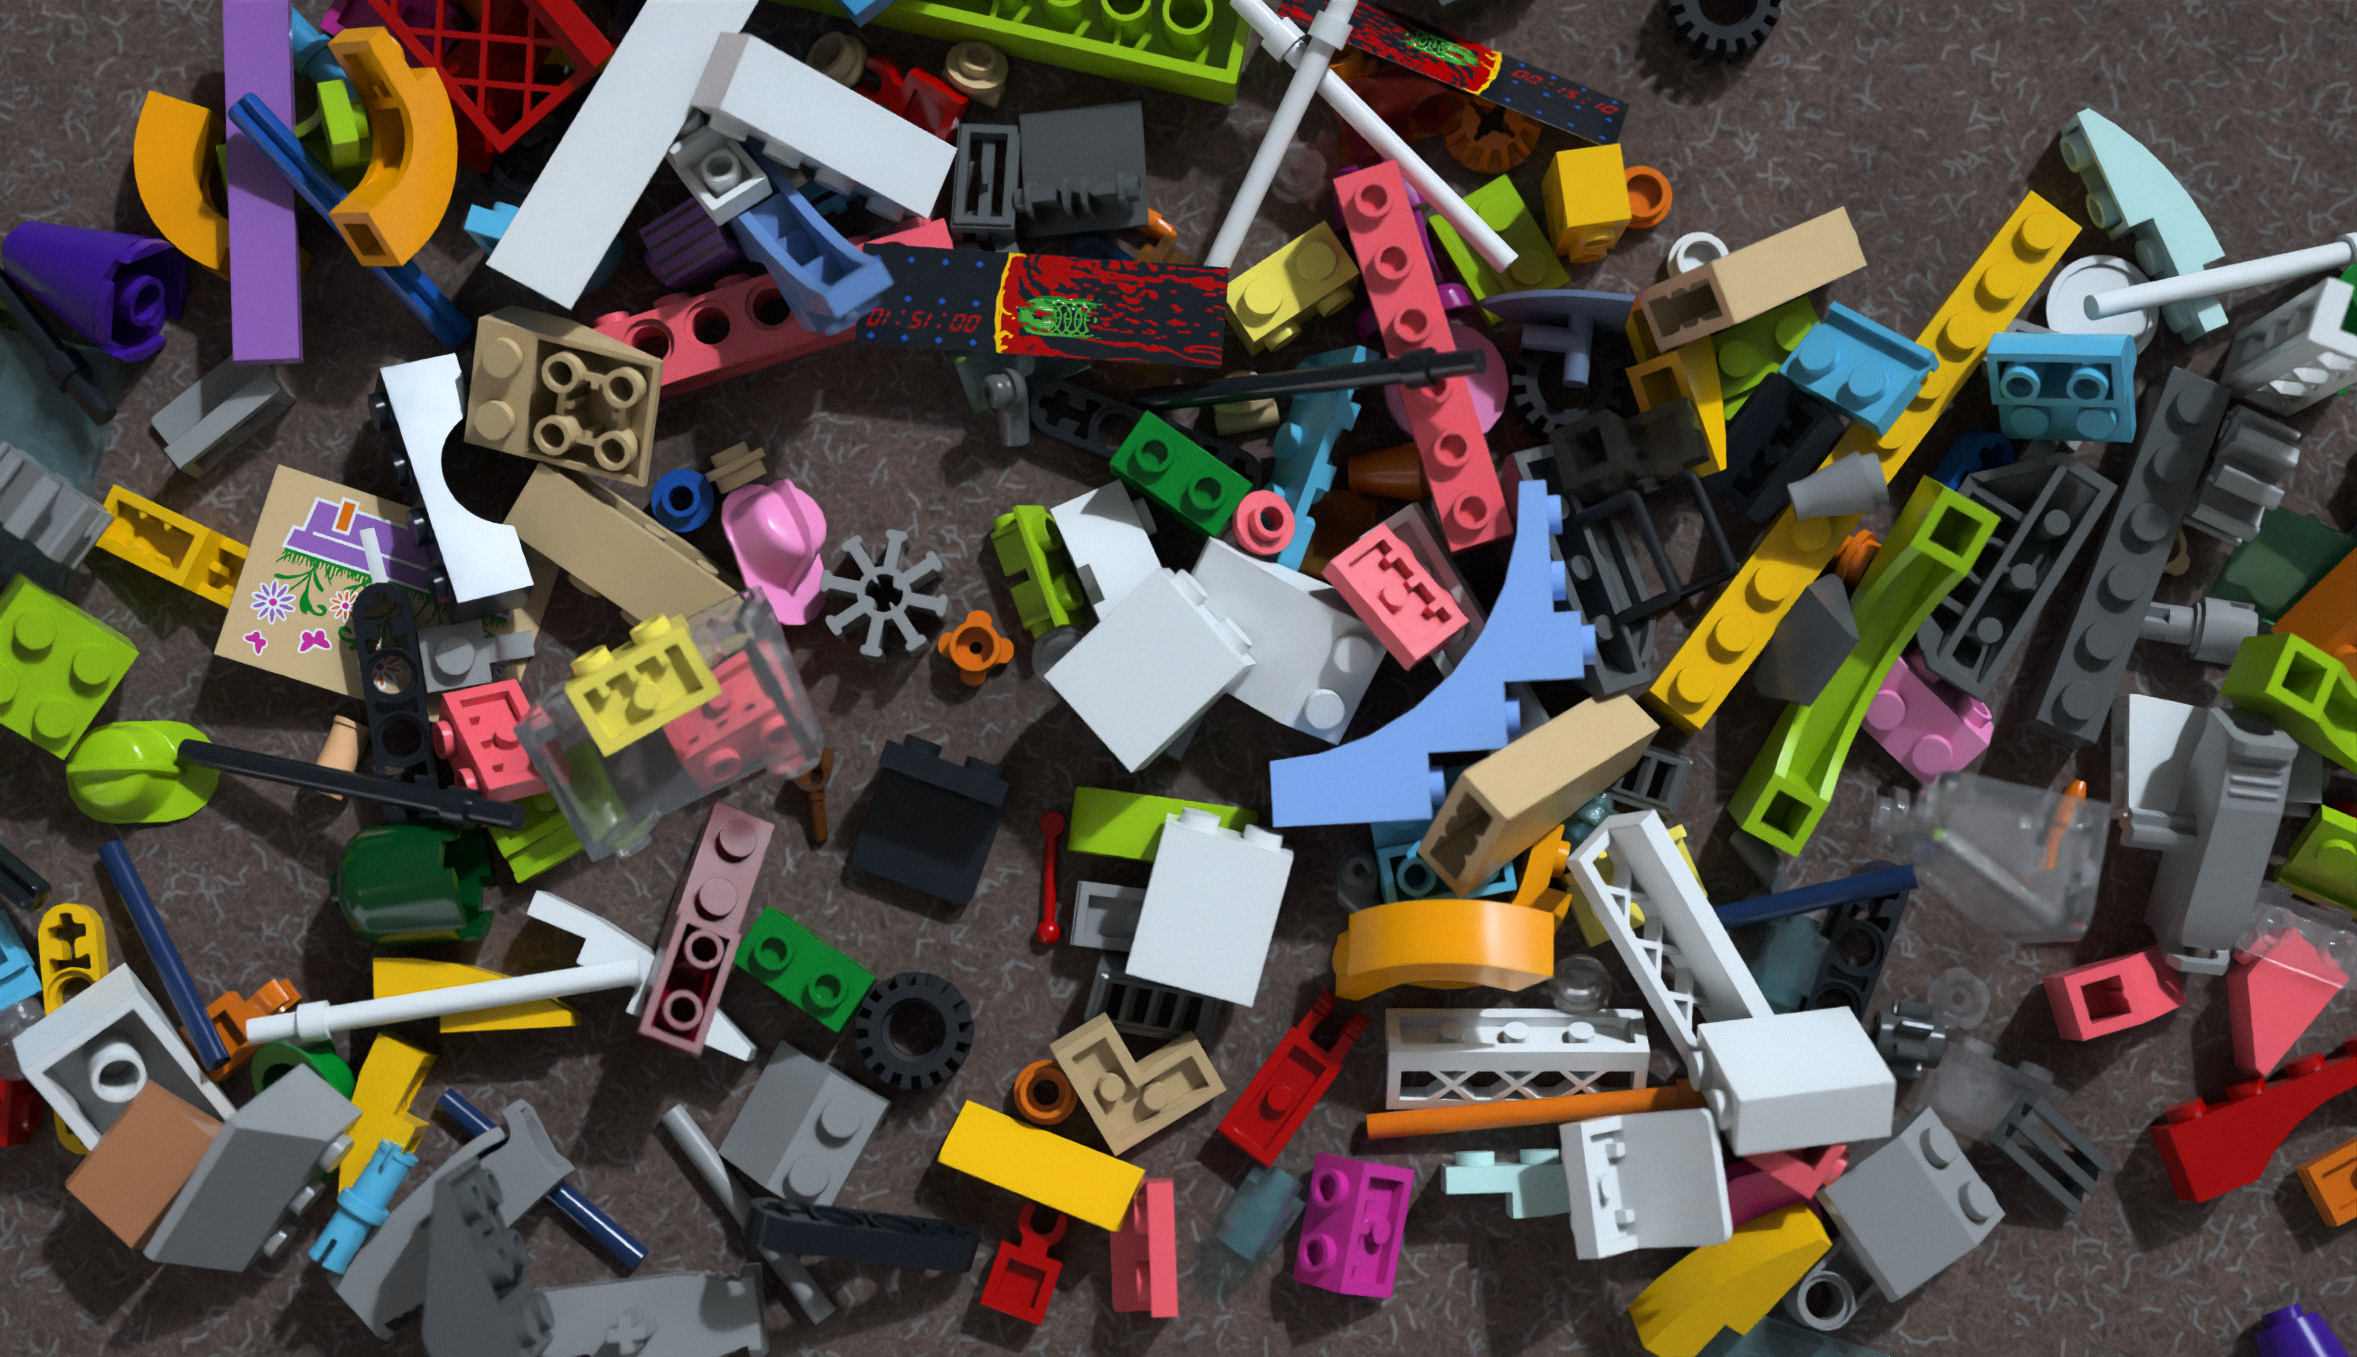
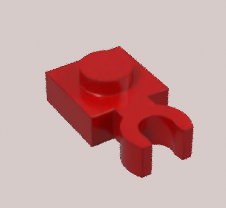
[853,53,971,144]
[979,1200,1069,1326]

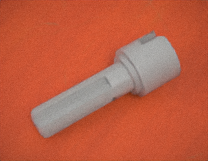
[2068,591,2258,665]

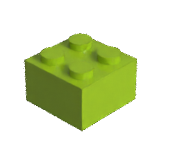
[0,571,139,760]

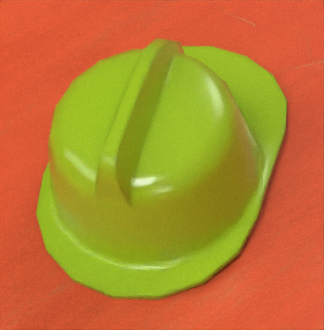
[66,720,220,824]

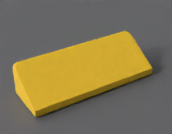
[937,1100,1146,1232]

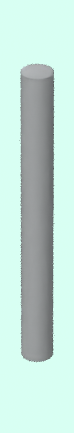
[660,1103,836,1325]

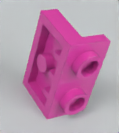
[1293,1152,1415,1299]

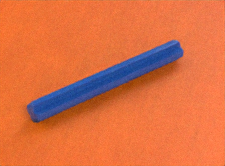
[227,92,473,349]

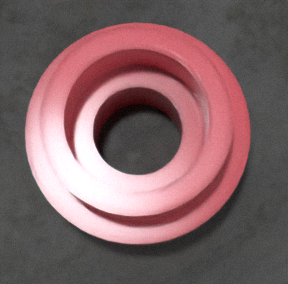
[1231,490,1295,556]

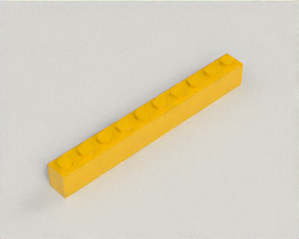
[1638,190,2083,736]

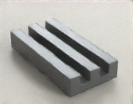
[950,123,1021,242]
[1987,1089,2114,1215]

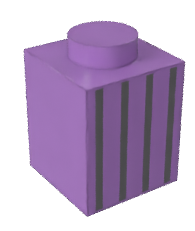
[638,197,747,291]

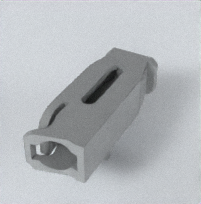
[2119,707,2299,976]
[326,1098,575,1341]
[534,1262,770,1357]

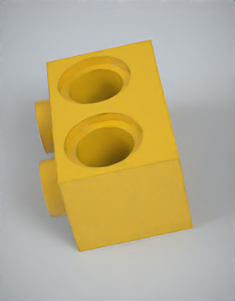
[1541,143,1632,263]

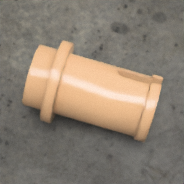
[314,715,371,801]

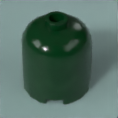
[329,815,496,947]

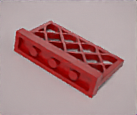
[367,0,616,155]

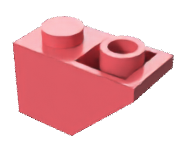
[2041,943,2187,1041]

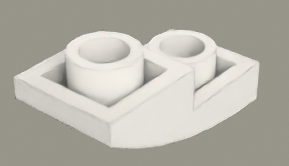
[665,107,773,227]

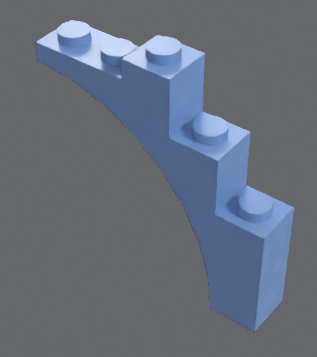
[727,135,894,336]

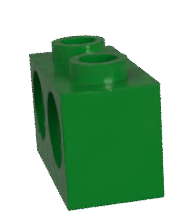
[1109,410,1253,541]
[733,905,881,1033]

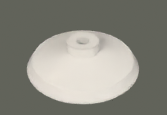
[2046,255,2159,355]

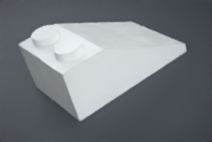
[1191,536,1387,745]
[12,963,238,1151]

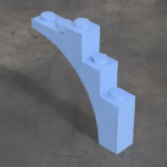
[1270,480,1597,827]

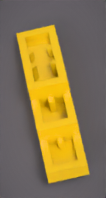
[95,484,250,609]

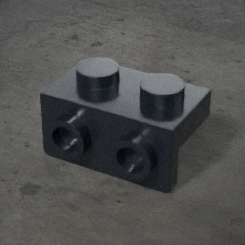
[1701,372,1845,528]

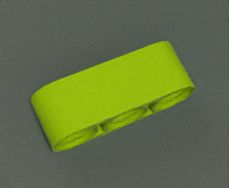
[1067,786,1260,863]

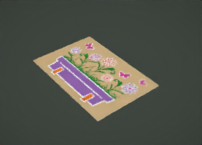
[214,464,560,722]

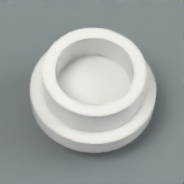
[1667,232,1729,278]

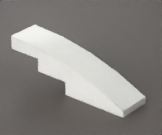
[527,890,759,1061]

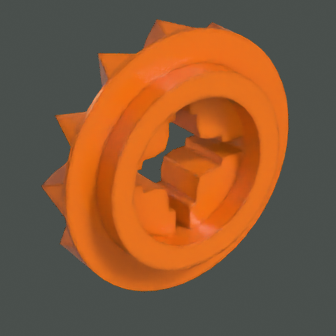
[1440,88,1541,174]

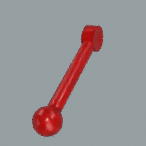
[1035,811,1066,946]

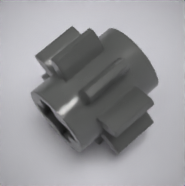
[1868,999,1945,1080]

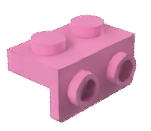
[1860,643,1994,795]

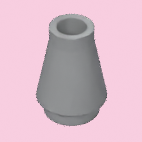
[1787,450,1890,522]

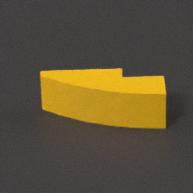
[1625,297,1726,479]
[373,957,582,1033]
[338,1031,438,1241]
[1627,1200,1832,1357]

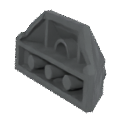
[1492,442,1657,698]
[1915,452,2118,703]

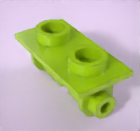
[990,505,1086,640]

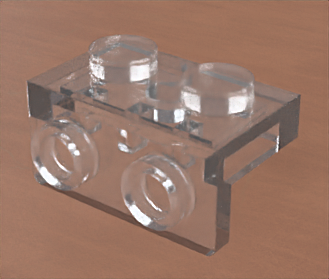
[2233,880,2357,990]

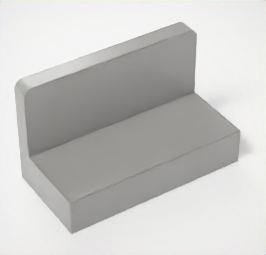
[151,354,298,479]

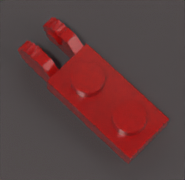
[1215,988,1370,1170]

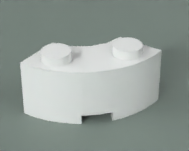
[1050,479,1162,623]

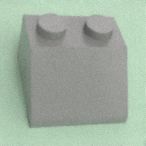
[717,1039,894,1206]
[1815,1106,2006,1303]

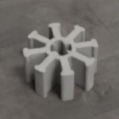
[2182,404,2301,547]
[0,441,115,570]
[819,529,952,663]

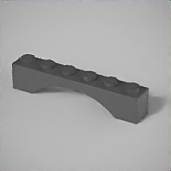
[2016,366,2233,749]

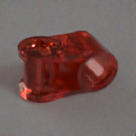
[1331,62,1459,163]

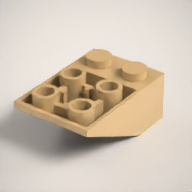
[464,305,664,487]

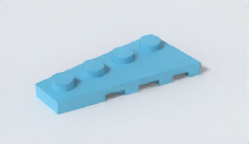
[1245,345,1381,572]

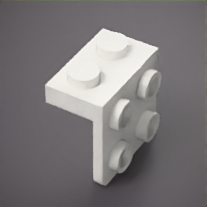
[1559,1108,1732,1259]

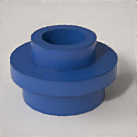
[651,469,716,533]

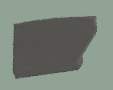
[1752,573,1860,707]

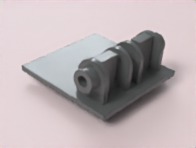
[1014,100,1149,239]

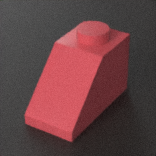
[2226,927,2349,1077]

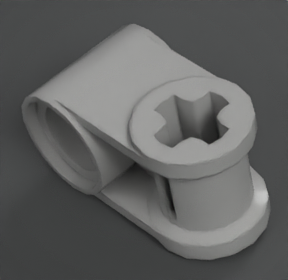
[1782,1224,1880,1331]

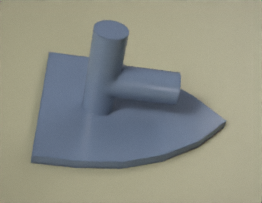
[1479,289,1635,389]

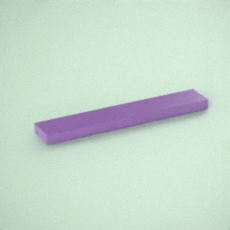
[222,0,303,366]

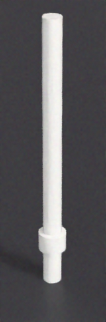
[1203,0,1359,269]
[1229,0,1518,274]
[2083,232,2357,320]
[246,958,643,1045]

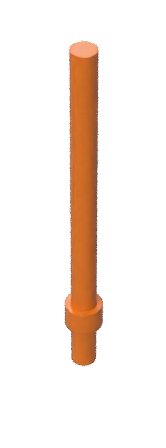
[1366,1078,1708,1140]

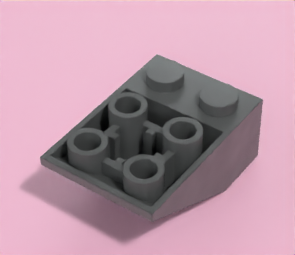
[422,1156,555,1357]

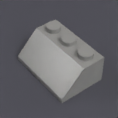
[143,1063,364,1272]

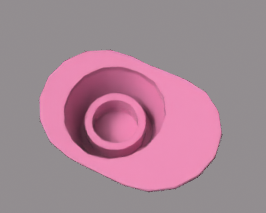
[721,479,827,626]

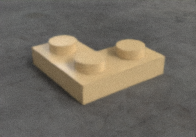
[1049,1012,1226,1156]

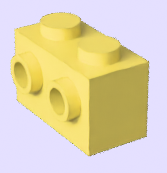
[1225,220,1360,356]

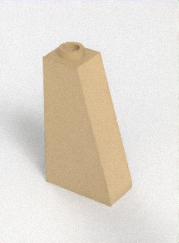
[1636,206,1867,352]
[1416,690,1660,898]

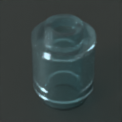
[1749,914,1830,1011]
[1215,1163,1307,1264]

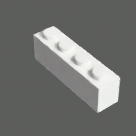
[690,32,957,223]

